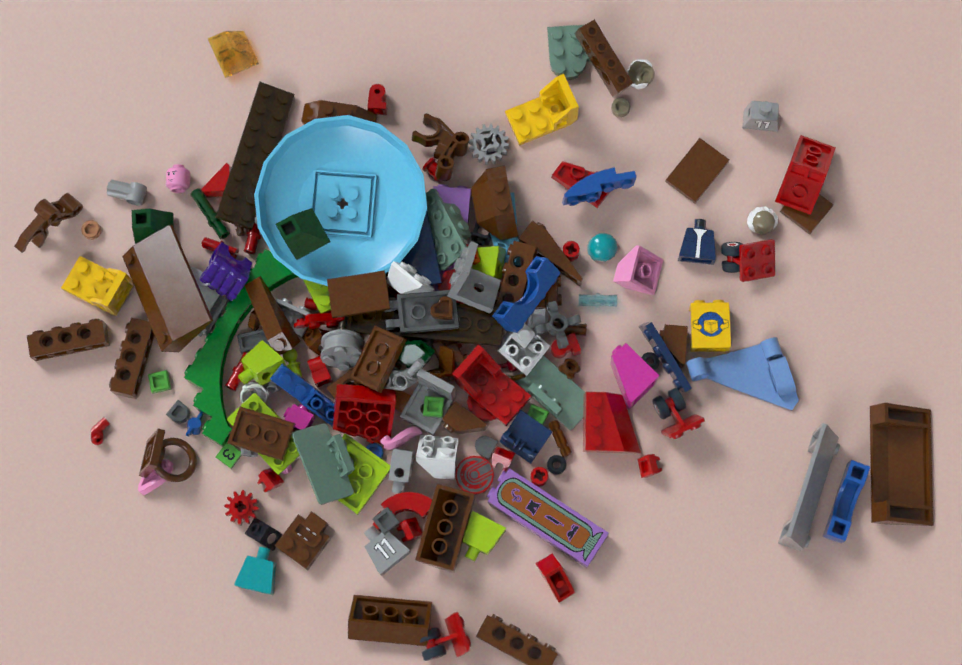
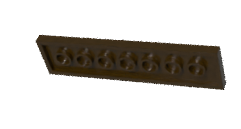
[215,81,295,230]
[347,297,503,346]

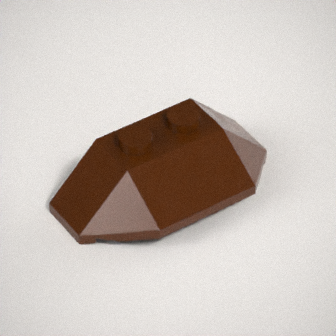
[301,100,377,125]
[471,165,519,241]

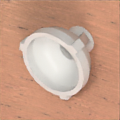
[240,382,269,404]

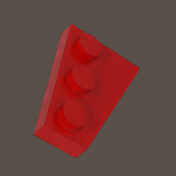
[551,161,610,209]

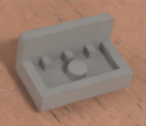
[276,298,311,338]

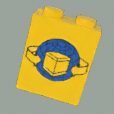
[689,300,731,352]

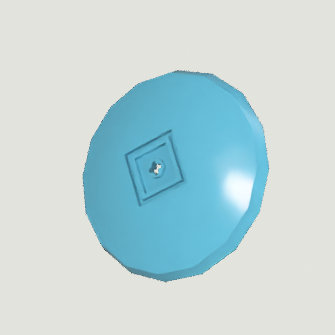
[254,115,427,286]

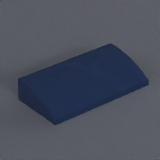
[400,211,443,286]

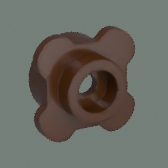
[558,358,581,379]

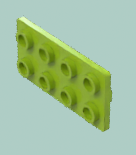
[227,393,300,475]

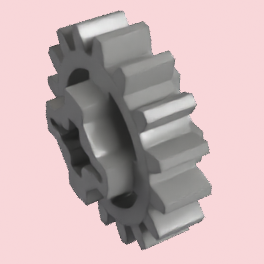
[469,124,509,165]

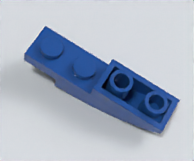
[562,167,637,206]
[270,364,335,427]

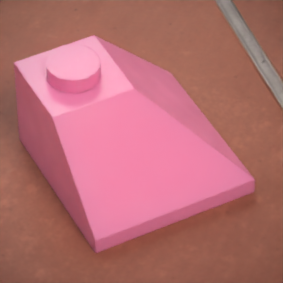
[613,245,663,295]

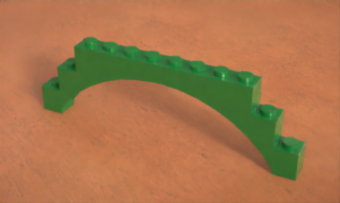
[184,249,298,447]

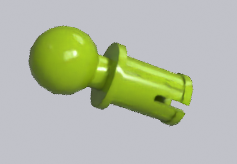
[283,349,303,378]

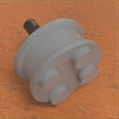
[321,321,364,371]

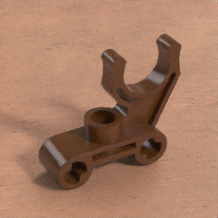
[411,113,469,181]
[14,193,83,253]

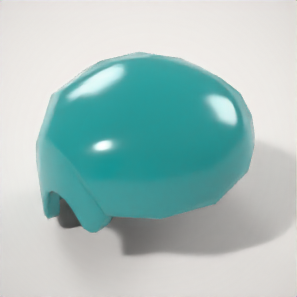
[587,233,618,262]

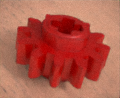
[224,490,260,525]

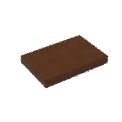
[665,138,730,203]
[327,270,390,318]
[349,326,407,393]
[227,406,296,461]

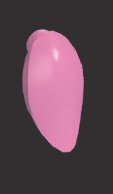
[381,427,423,450]
[138,459,173,496]

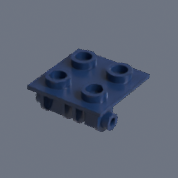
[499,410,552,464]

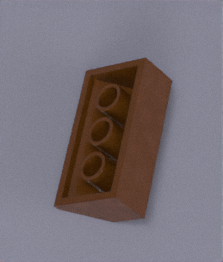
[415,484,475,573]
[348,595,432,646]

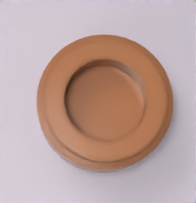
[81,220,101,240]

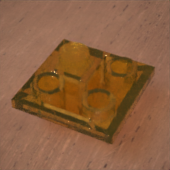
[207,31,259,78]

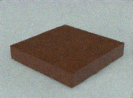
[780,194,834,235]

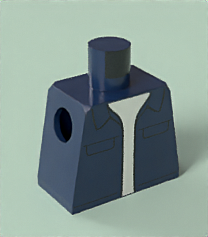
[678,219,716,265]

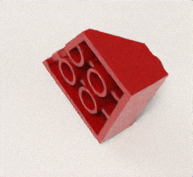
[333,384,396,447]
[583,392,641,454]

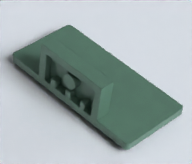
[515,355,585,430]

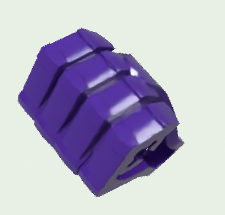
[199,242,252,301]

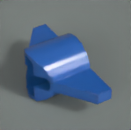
[186,411,203,437]

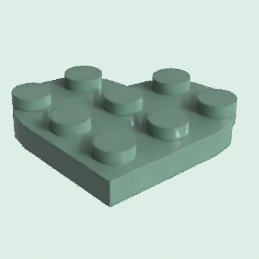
[547,25,590,80]

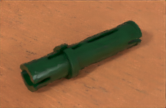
[190,188,230,239]

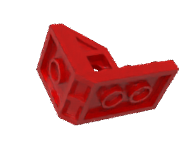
[775,135,836,215]
[452,344,532,426]

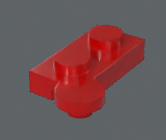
[294,313,344,329]

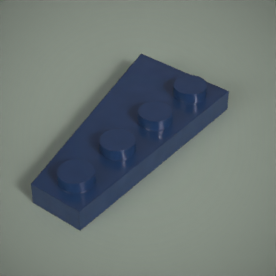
[639,322,692,392]

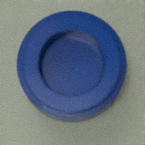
[366,443,384,459]

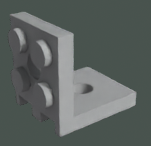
[447,241,501,313]
[400,368,456,436]

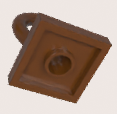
[139,428,197,482]

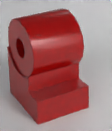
[367,84,388,115]
[551,333,581,359]
[307,355,333,388]

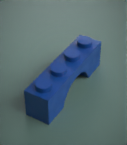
[493,257,560,333]
[822,460,870,544]

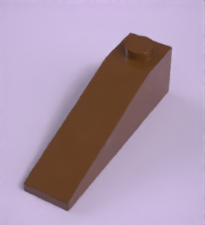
[519,220,583,286]
[244,276,301,355]

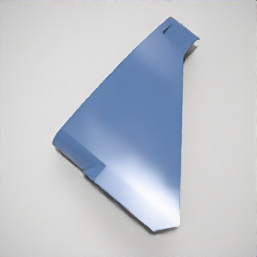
[686,337,799,410]

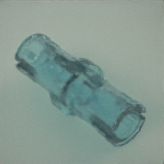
[578,293,617,308]

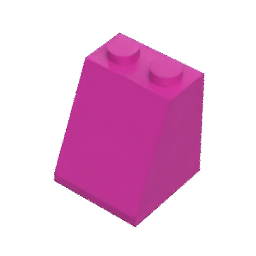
[610,343,659,410]

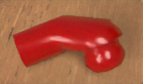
[91,417,110,445]

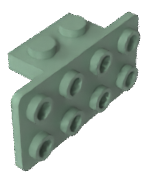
[426,188,472,270]
[292,423,355,505]

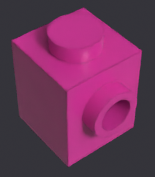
[283,404,316,430]

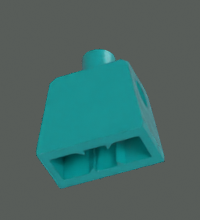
[234,546,276,595]

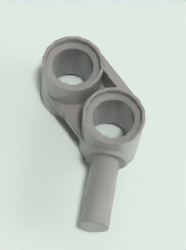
[384,358,424,391]

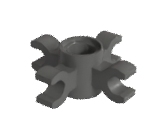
[533,301,581,349]

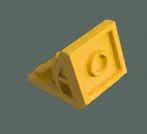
[505,74,579,146]
[61,256,134,316]

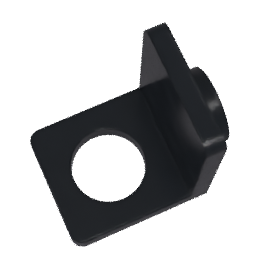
[470,221,491,246]
[245,518,283,551]

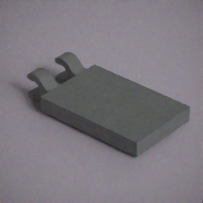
[384,290,459,334]

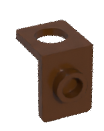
[303,327,323,356]
[427,346,455,378]

